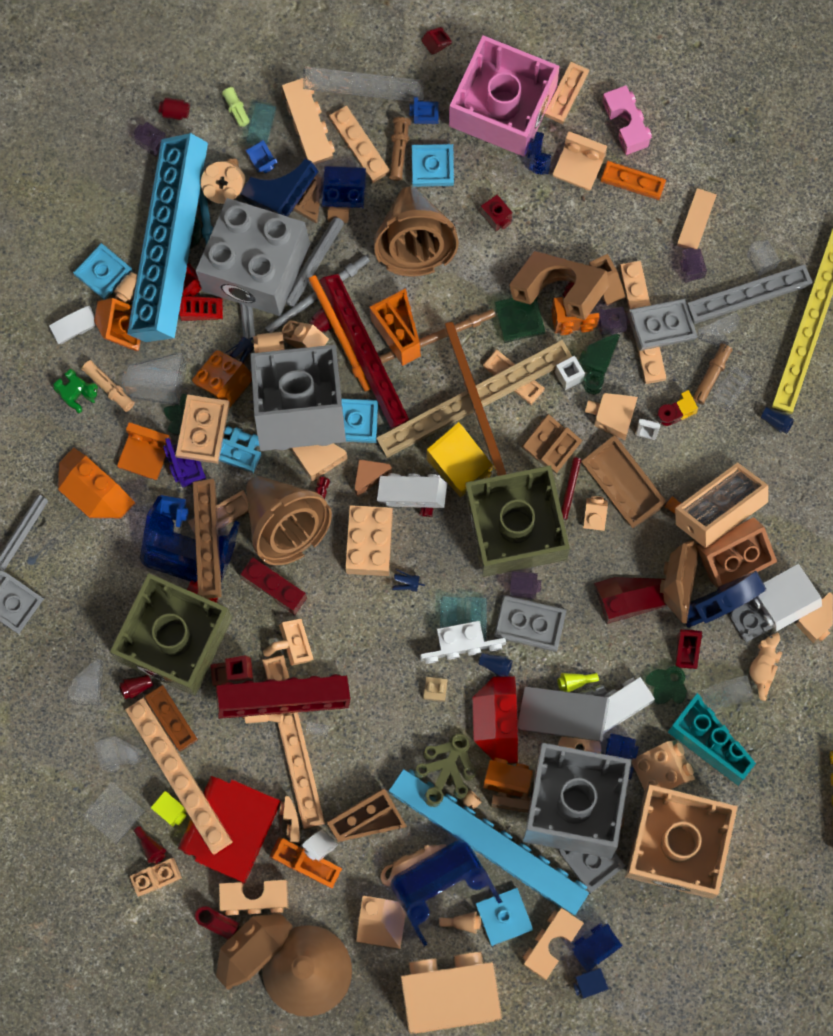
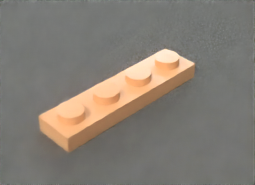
[329,105,390,183]

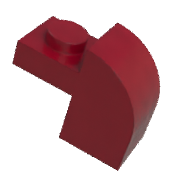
[210,655,253,687]

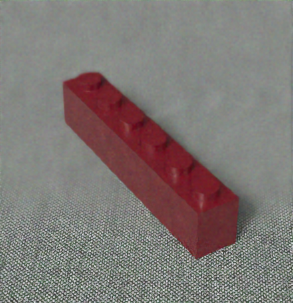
[216,674,351,719]

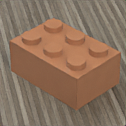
[697,517,777,588]

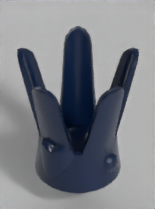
[225,337,254,364]
[392,568,425,592]

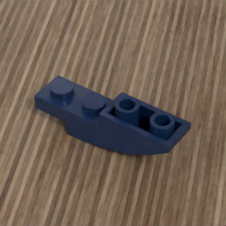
[685,571,766,628]

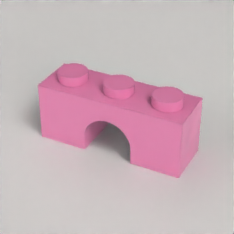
[602,85,652,155]

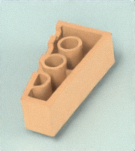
[281,77,335,165]

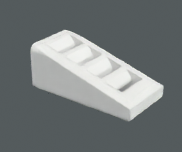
[635,419,661,440]

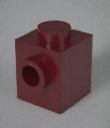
[481,194,513,232]

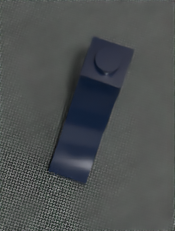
[240,158,319,217]

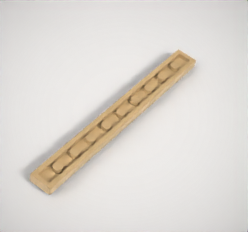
[376,340,572,458]

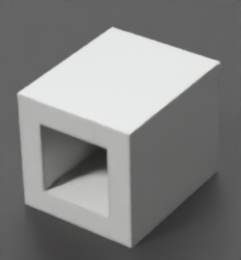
[555,356,585,390]

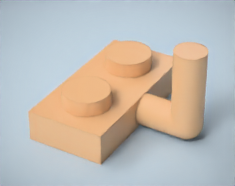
[263,619,313,666]

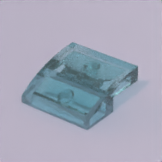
[440,596,487,641]

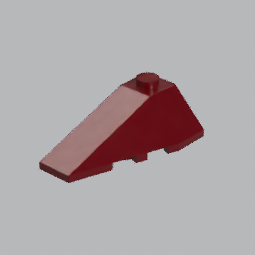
[594,577,667,624]

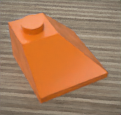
[94,298,141,351]

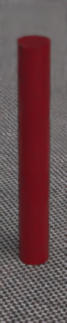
[561,457,581,520]

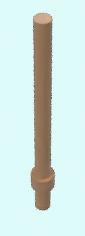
[379,309,496,364]

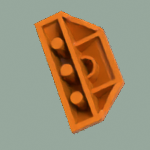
[58,448,135,519]

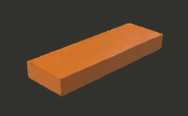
[601,161,666,200]

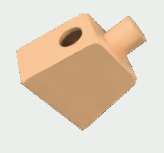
[585,393,638,440]

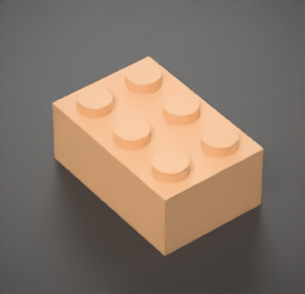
[346,506,393,576]

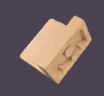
[553,131,607,191]

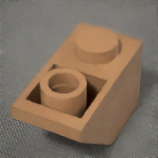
[588,254,625,306]

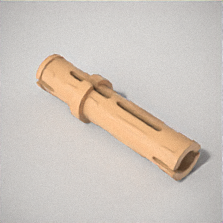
[82,360,135,412]

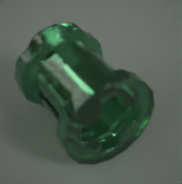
[584,371,604,395]

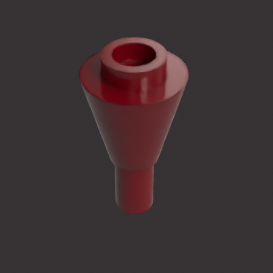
[134,826,166,864]

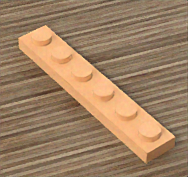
[620,261,666,384]

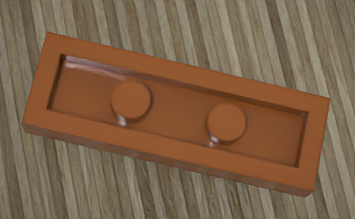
[145,685,198,752]

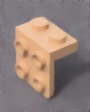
[632,740,695,791]

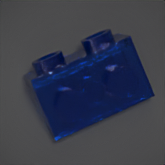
[527,131,552,175]
[571,923,623,973]

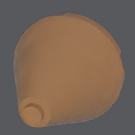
[374,187,458,276]
[246,476,332,565]
[262,925,352,1017]

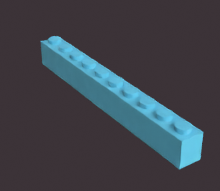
[389,769,589,916]

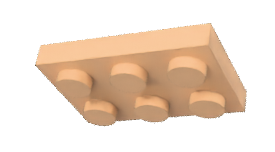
[176,394,230,464]

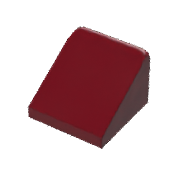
[421,27,453,55]

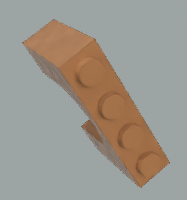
[509,251,610,320]

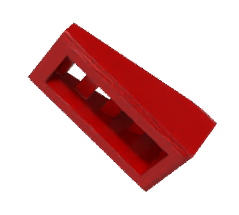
[180,297,223,321]

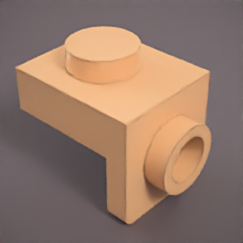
[583,496,608,531]

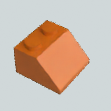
[483,758,533,797]

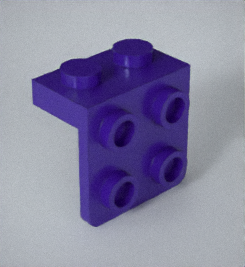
[163,437,206,488]

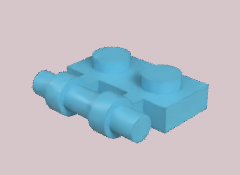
[219,426,262,474]

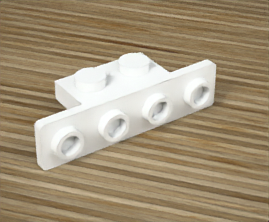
[420,621,506,664]

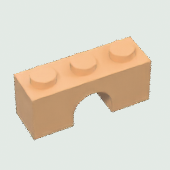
[219,880,289,916]
[523,908,584,981]

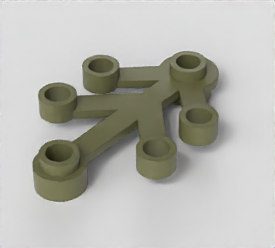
[414,734,477,807]

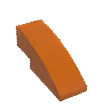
[269,838,342,888]

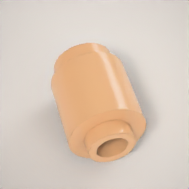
[114,272,138,304]

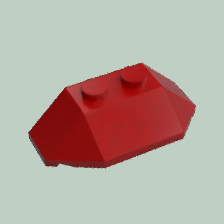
[472,676,518,764]

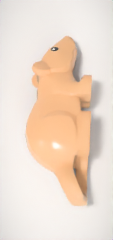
[749,632,782,701]
[381,844,446,886]

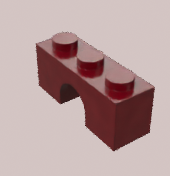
[240,558,307,615]

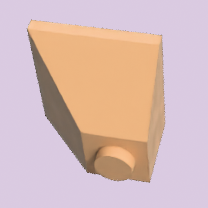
[356,896,407,949]

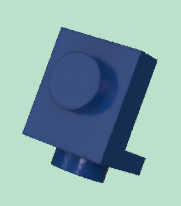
[410,97,439,124]
[245,140,277,174]
[157,495,188,527]

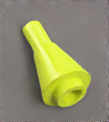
[557,673,599,692]

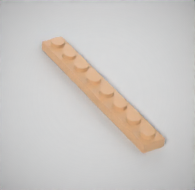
[125,698,233,855]

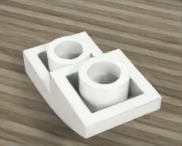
[49,306,96,344]
[302,830,338,861]

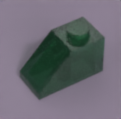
[579,334,620,379]

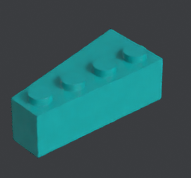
[668,693,756,786]

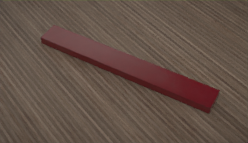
[319,274,409,428]

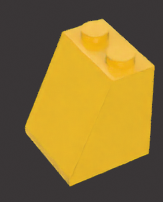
[427,422,493,497]

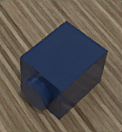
[572,968,609,999]

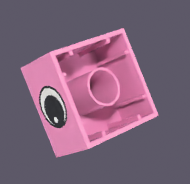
[449,36,559,157]

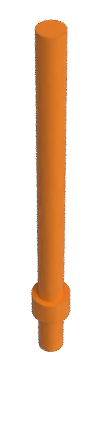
[308,275,372,392]

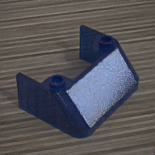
[140,496,240,582]
[391,840,502,947]

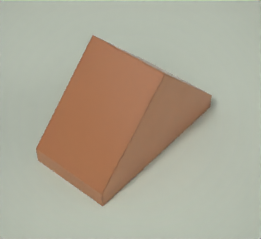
[355,460,392,497]

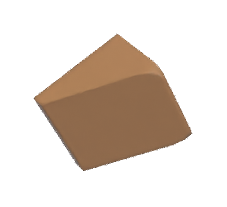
[328,197,351,223]

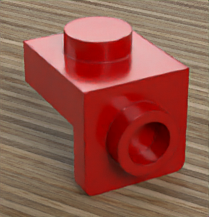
[182,263,202,297]

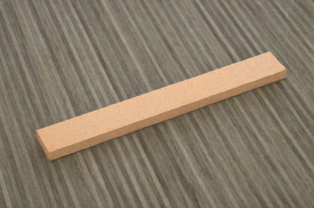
[263,655,325,829]

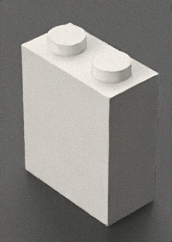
[752,564,822,631]

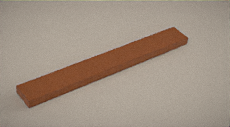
[445,321,506,476]

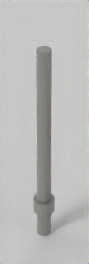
[265,255,370,333]

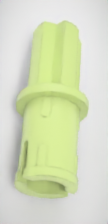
[222,87,250,127]

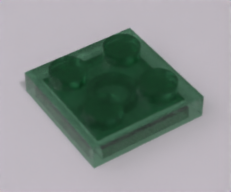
[494,298,545,343]

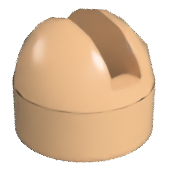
[463,789,482,809]

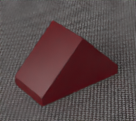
[676,629,702,669]

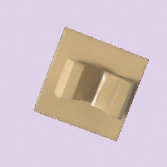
[424,677,448,702]

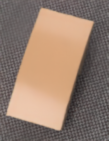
[280,796,300,844]
[130,858,182,897]

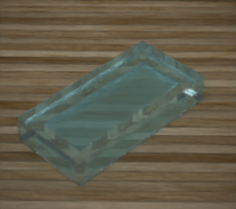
[246,103,276,145]

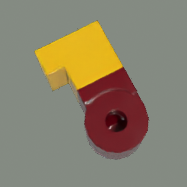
[657,390,698,426]

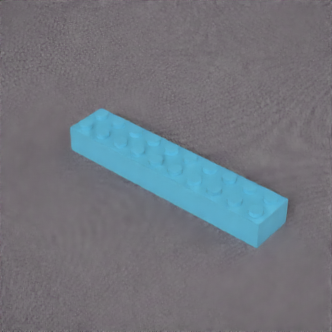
[127,133,208,342]

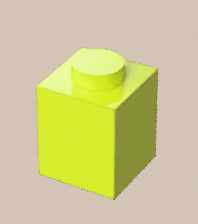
[151,791,187,827]

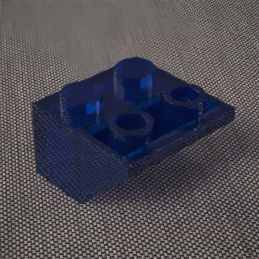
[322,166,367,208]

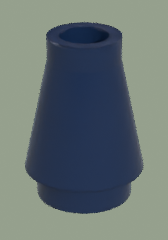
[761,407,794,434]
[479,653,513,677]

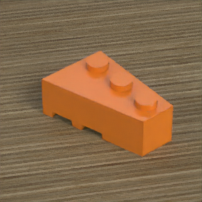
[369,288,421,366]

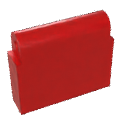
[177,776,281,884]

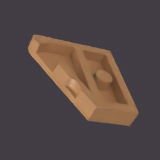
[293,175,322,223]

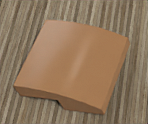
[521,414,583,473]

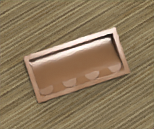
[581,435,667,528]

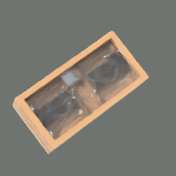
[675,462,768,548]

